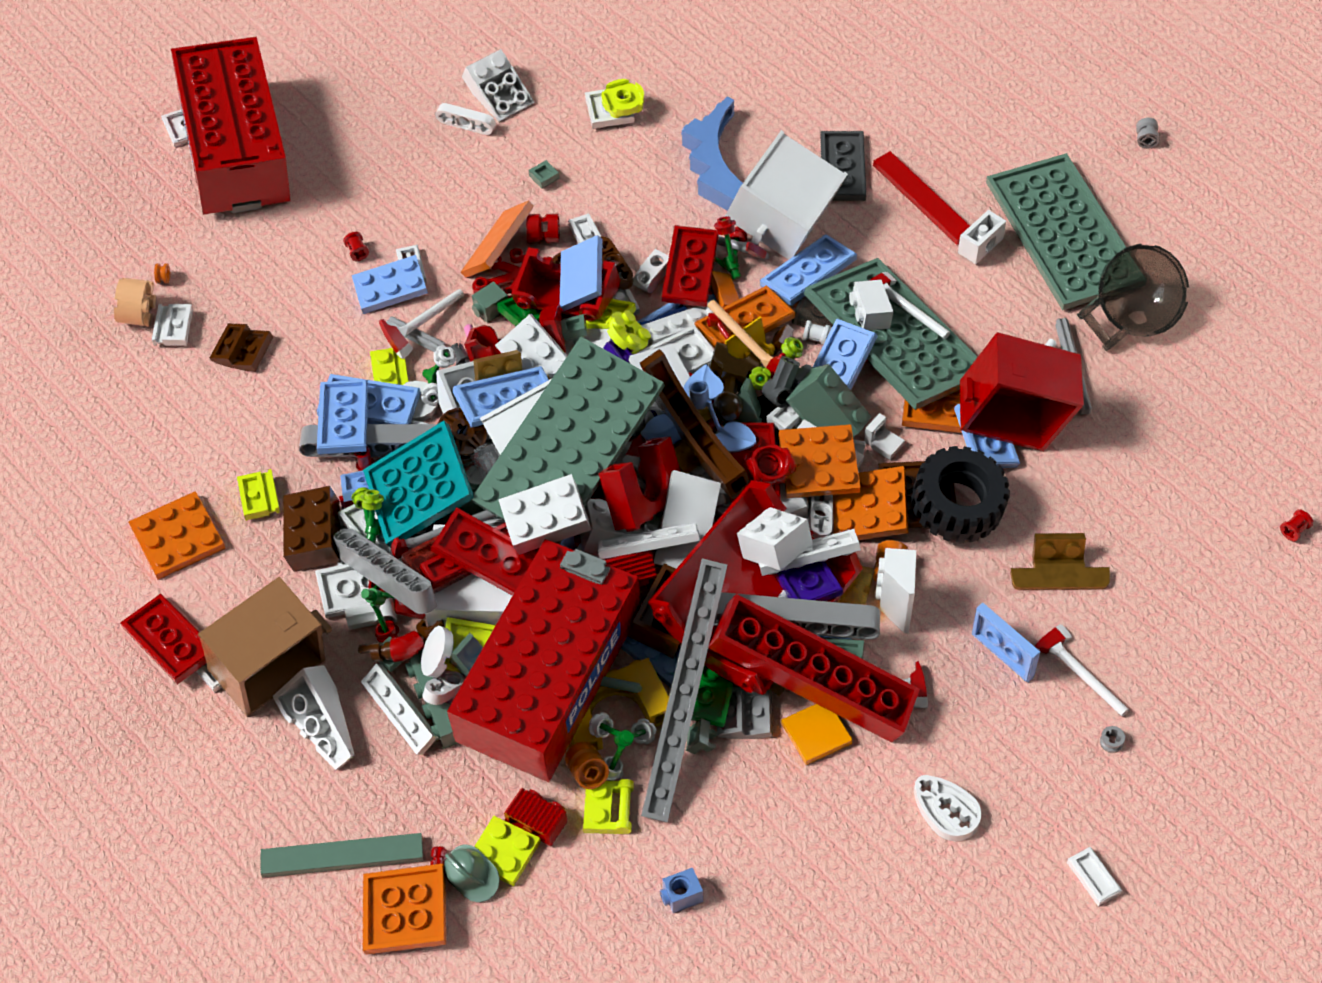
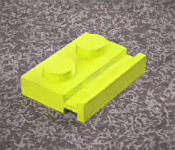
[370,348,409,385]
[237,469,280,521]

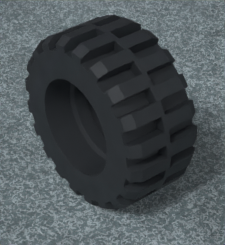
[911,446,1010,543]

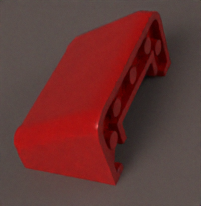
[511,247,621,321]
[464,304,566,362]

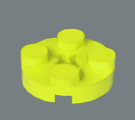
[601,79,644,118]
[606,310,651,354]

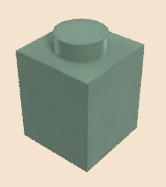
[472,282,508,323]

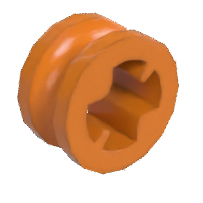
[154,263,170,284]

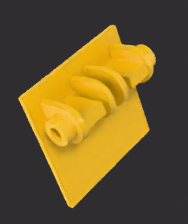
[725,317,775,364]

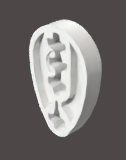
[914,775,981,842]

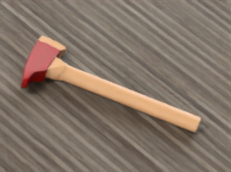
[707,300,786,379]

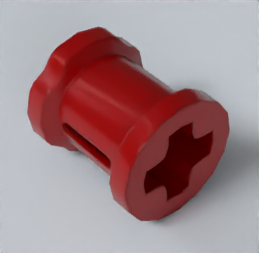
[343,232,370,261]
[1280,509,1313,541]

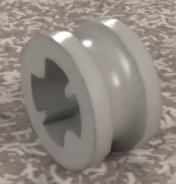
[1100,726,1125,753]

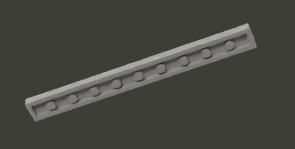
[641,559,727,822]

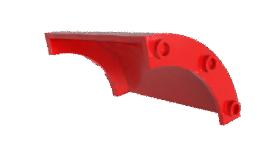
[648,480,863,695]

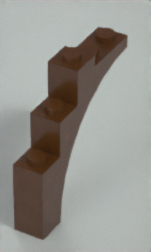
[639,349,750,500]

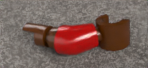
[358,620,445,662]

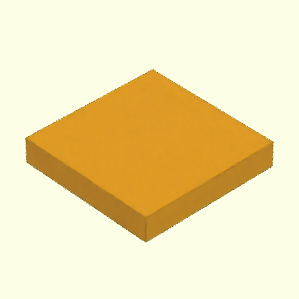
[781,704,852,765]

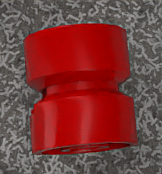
[526,214,560,243]

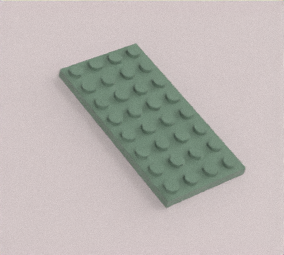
[986,153,1147,310]
[804,258,977,410]
[471,337,665,544]

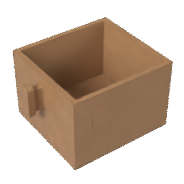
[198,576,333,717]

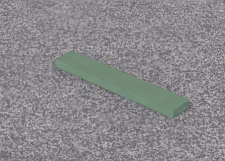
[260,833,424,878]

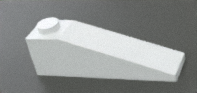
[273,665,355,770]

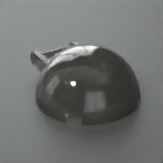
[1077,244,1189,351]

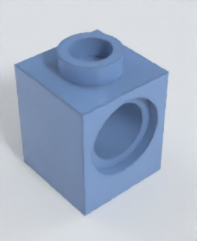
[660,867,703,913]

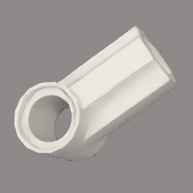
[345,598,397,630]

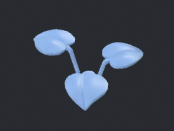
[641,364,756,453]

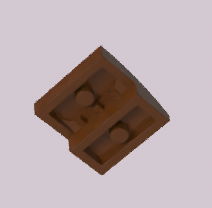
[209,323,273,372]

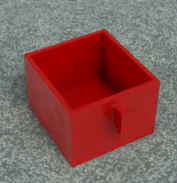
[960,332,1084,452]

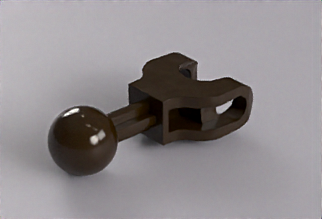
[710,342,761,422]

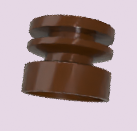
[437,408,487,468]

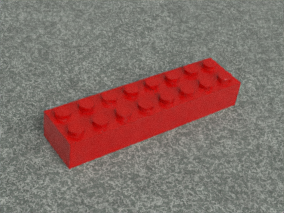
[708,594,920,743]

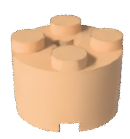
[114,278,156,326]

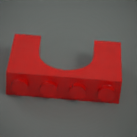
[598,436,680,532]

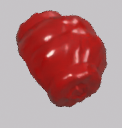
[746,444,796,486]

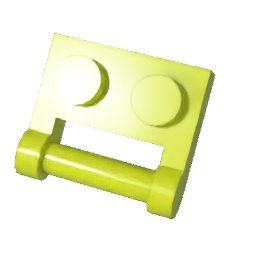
[583,779,634,834]

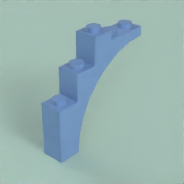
[681,96,743,211]

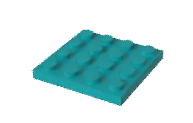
[363,421,474,548]

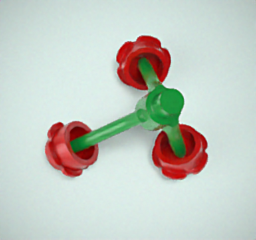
[714,216,747,280]
[361,580,407,643]

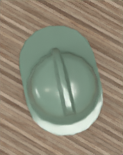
[444,844,500,902]

